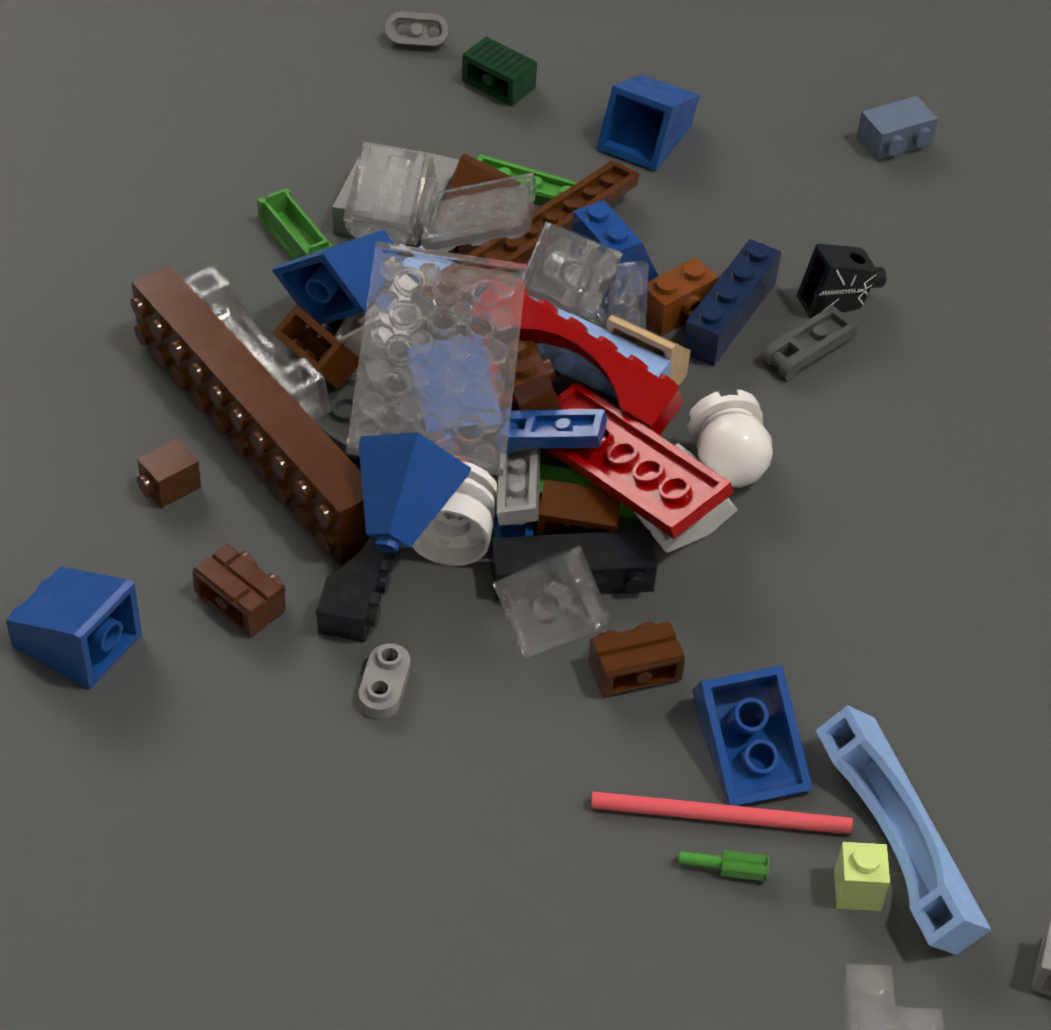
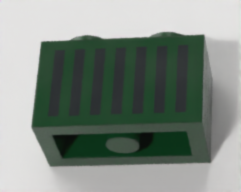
[462,36,537,106]

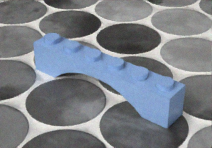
[816,705,991,955]

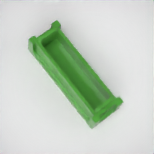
[257,188,336,260]

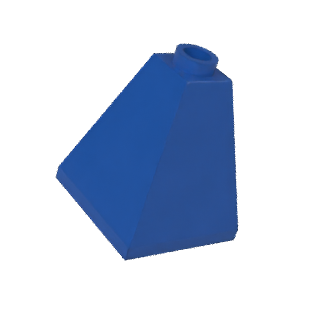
[359,432,471,553]

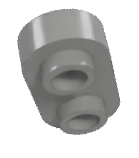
[385,11,449,48]
[359,643,410,719]

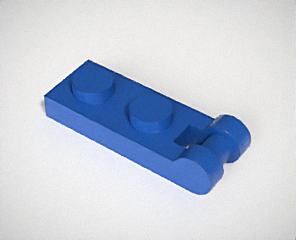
[494,409,607,454]

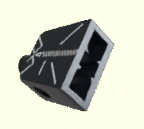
[796,244,887,319]

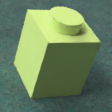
[834,842,890,911]

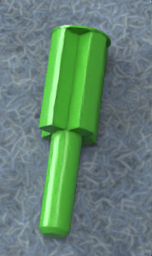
[677,850,770,882]

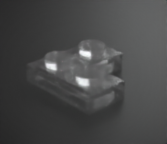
[843,964,944,1030]

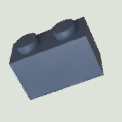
[856,96,938,160]

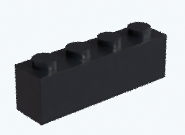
[491,530,657,601]

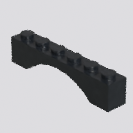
[316,419,424,642]

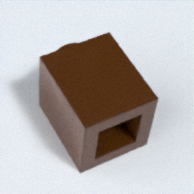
[136,438,201,508]

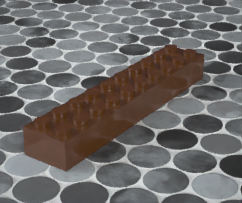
[130,265,370,565]

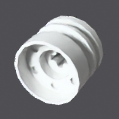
[412,461,498,566]

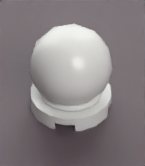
[687,390,773,488]

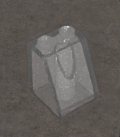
[343,141,438,246]

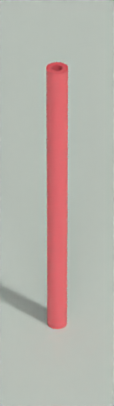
[591,791,853,835]

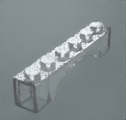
[184,266,331,420]

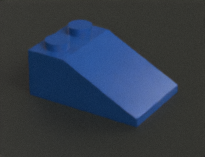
[692,665,813,806]

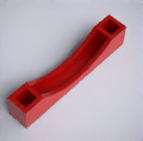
[470,277,684,436]

